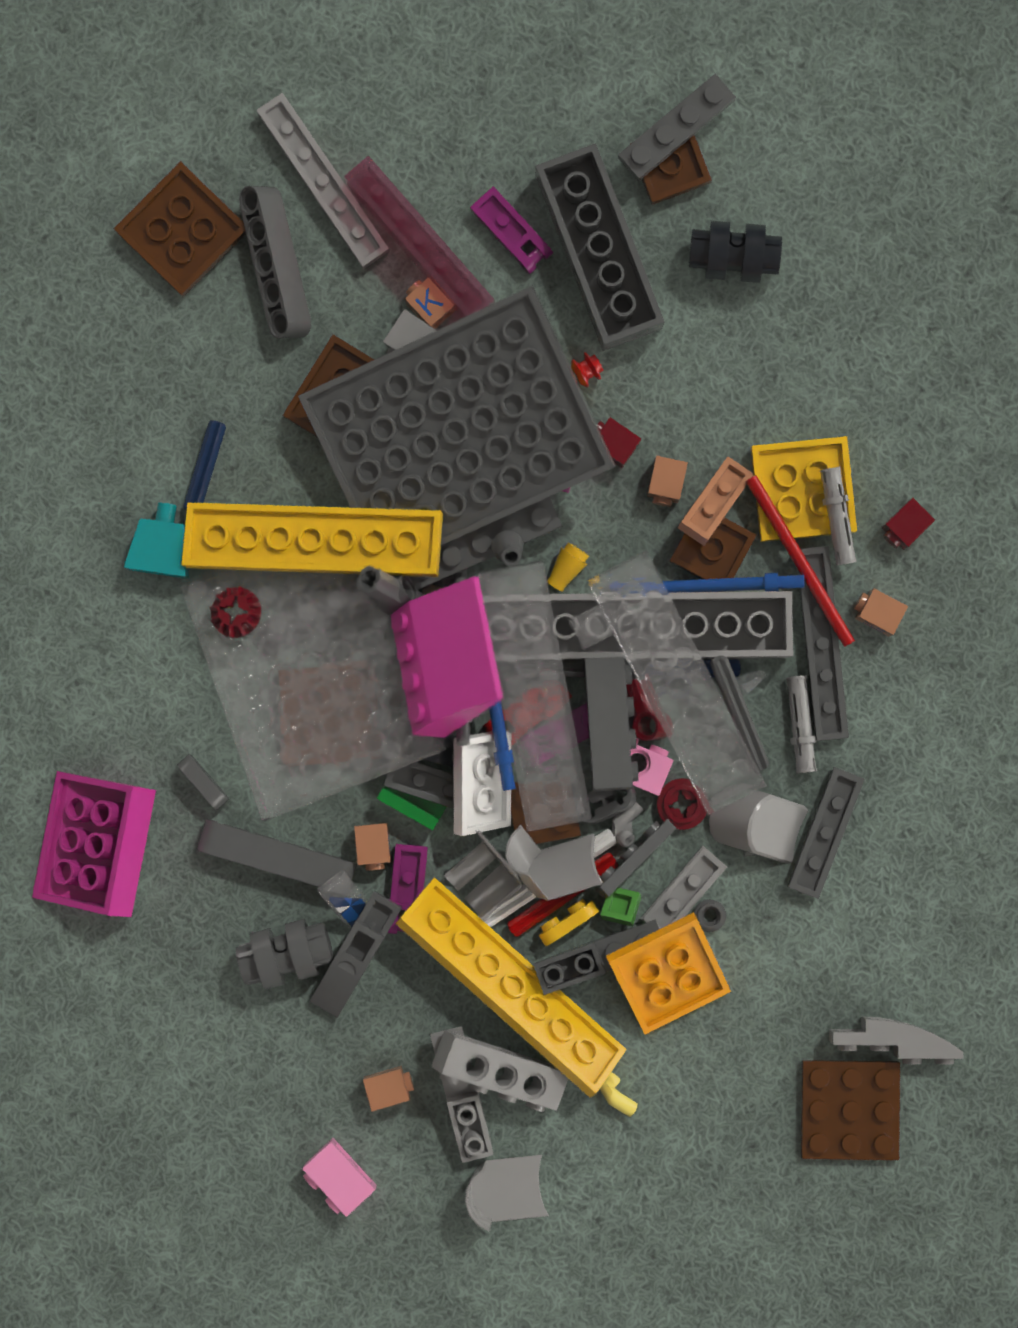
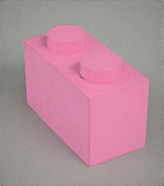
[302,1138,377,1217]

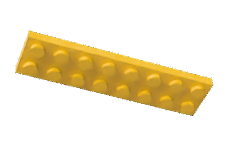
[182,502,443,577]
[395,877,627,1098]

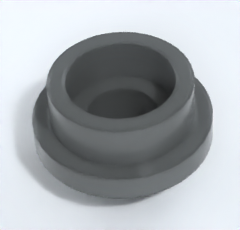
[694,899,726,932]

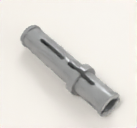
[820,467,857,565]
[786,676,817,774]

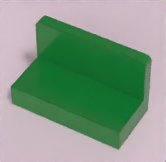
[377,787,446,831]

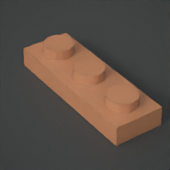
[678,456,754,546]

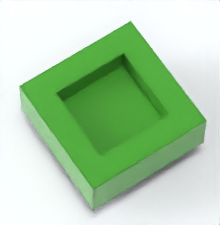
[600,888,641,927]

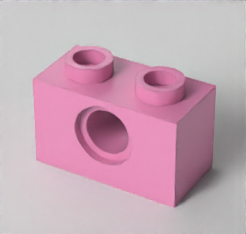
[630,738,674,796]

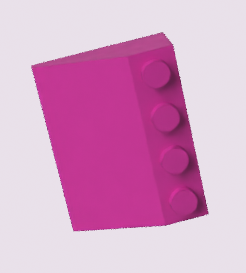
[390,577,503,738]
[32,771,156,917]

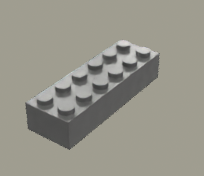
[535,143,665,351]

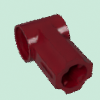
[626,676,673,741]

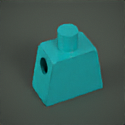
[124,502,189,579]

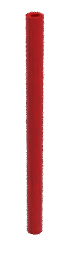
[745,475,855,647]

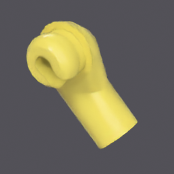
[600,1072,637,1117]

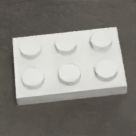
[454,730,511,836]

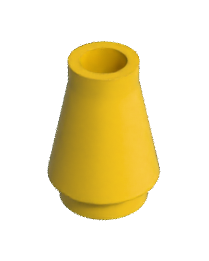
[546,542,589,592]

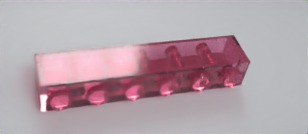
[344,156,495,318]

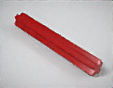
[507,853,618,937]

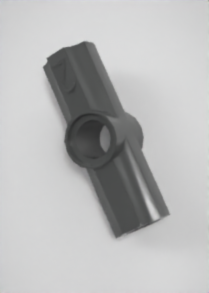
[356,565,425,615]

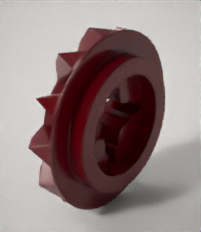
[210,586,262,638]
[657,778,708,830]

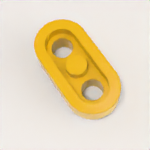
[538,899,599,947]

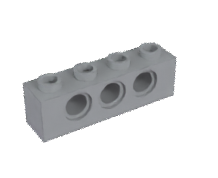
[431,1029,568,1112]

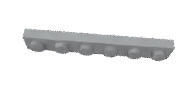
[256,93,390,269]

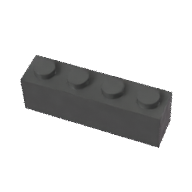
[584,657,638,792]

